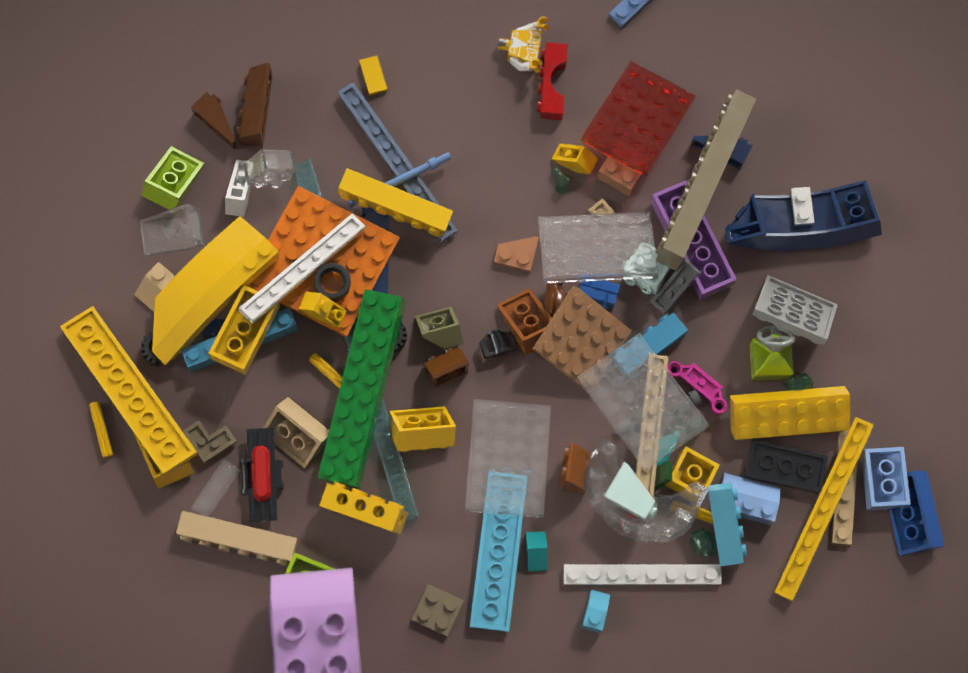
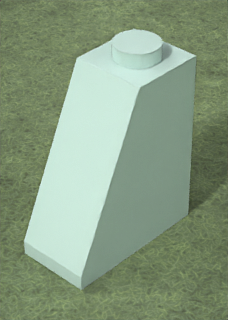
[605,462,658,522]

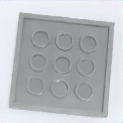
[752,275,838,345]

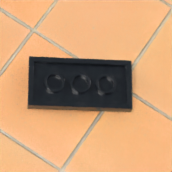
[744,439,828,495]

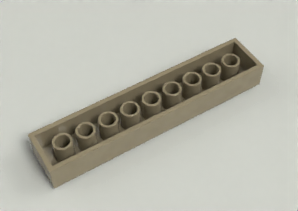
[655,89,756,271]

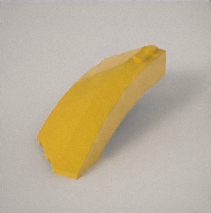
[152,216,279,366]

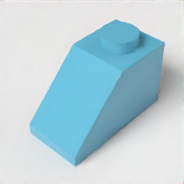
[582,590,610,633]

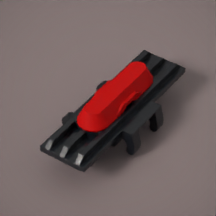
[239,428,284,522]

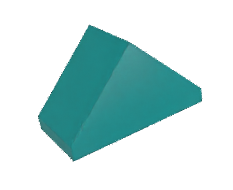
[525,531,548,572]

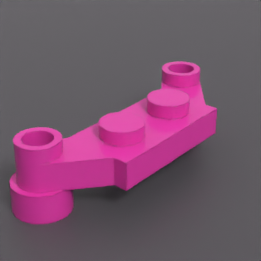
[667,361,727,415]

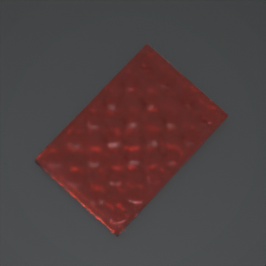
[580,61,696,177]

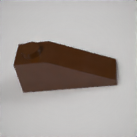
[191,92,236,149]

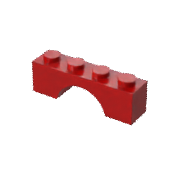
[537,42,568,120]

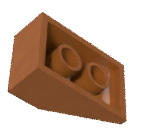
[497,288,552,355]

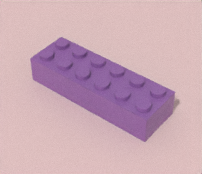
[650,180,737,300]

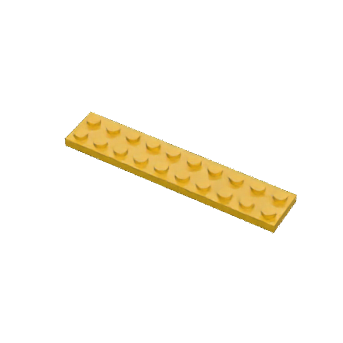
[60,306,198,476]

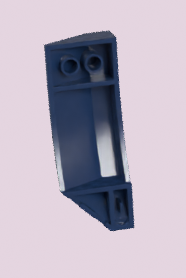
[725,180,882,251]

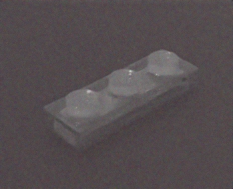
[191,459,241,517]

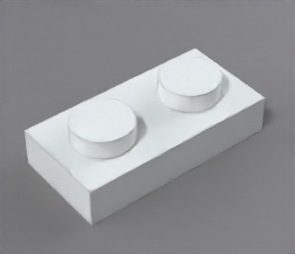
[790,187,814,226]

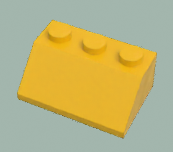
[389,406,456,452]

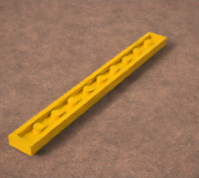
[775,417,874,601]

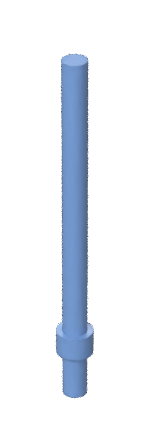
[347,152,451,208]

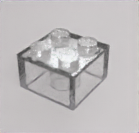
[243,150,298,188]

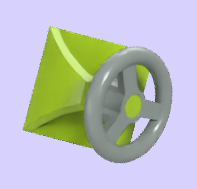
[749,326,795,381]

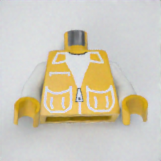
[498,16,549,73]

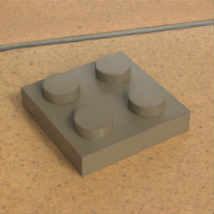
[411,584,464,637]

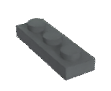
[650,259,701,314]

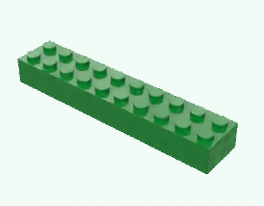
[318,289,406,489]

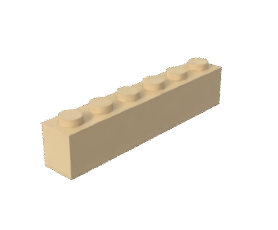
[176,511,298,566]

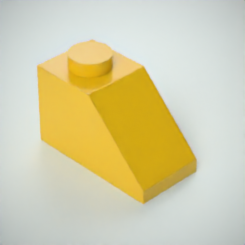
[551,144,598,174]

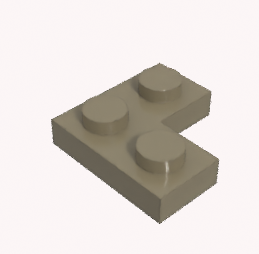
[183,421,237,464]

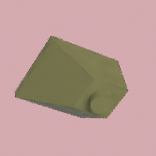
[415,306,463,349]

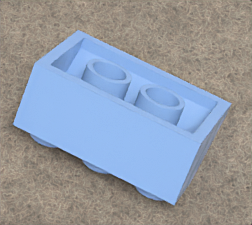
[861,447,910,511]
[721,473,780,525]

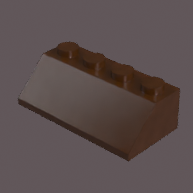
[237,63,273,147]

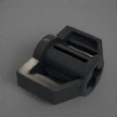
[479,329,518,359]

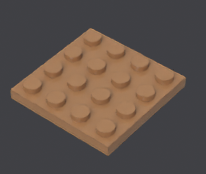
[533,286,632,393]

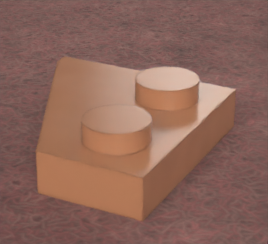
[493,236,539,273]

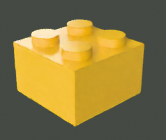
[665,446,719,503]

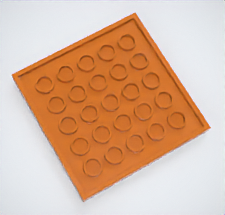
[248,186,400,337]

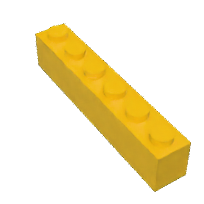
[337,168,453,237]

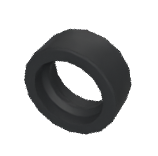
[314,263,351,302]

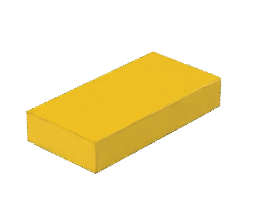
[359,56,387,96]

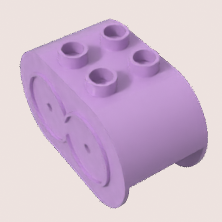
[269,568,362,673]

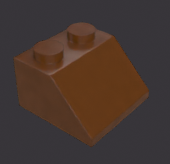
[424,347,469,388]

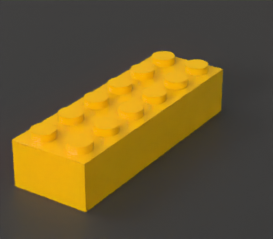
[730,386,850,440]

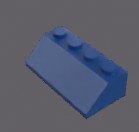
[889,471,944,556]

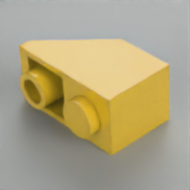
[299,292,346,328]

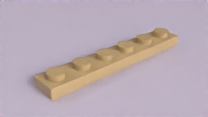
[831,430,857,546]

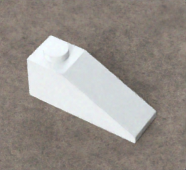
[225,160,255,217]

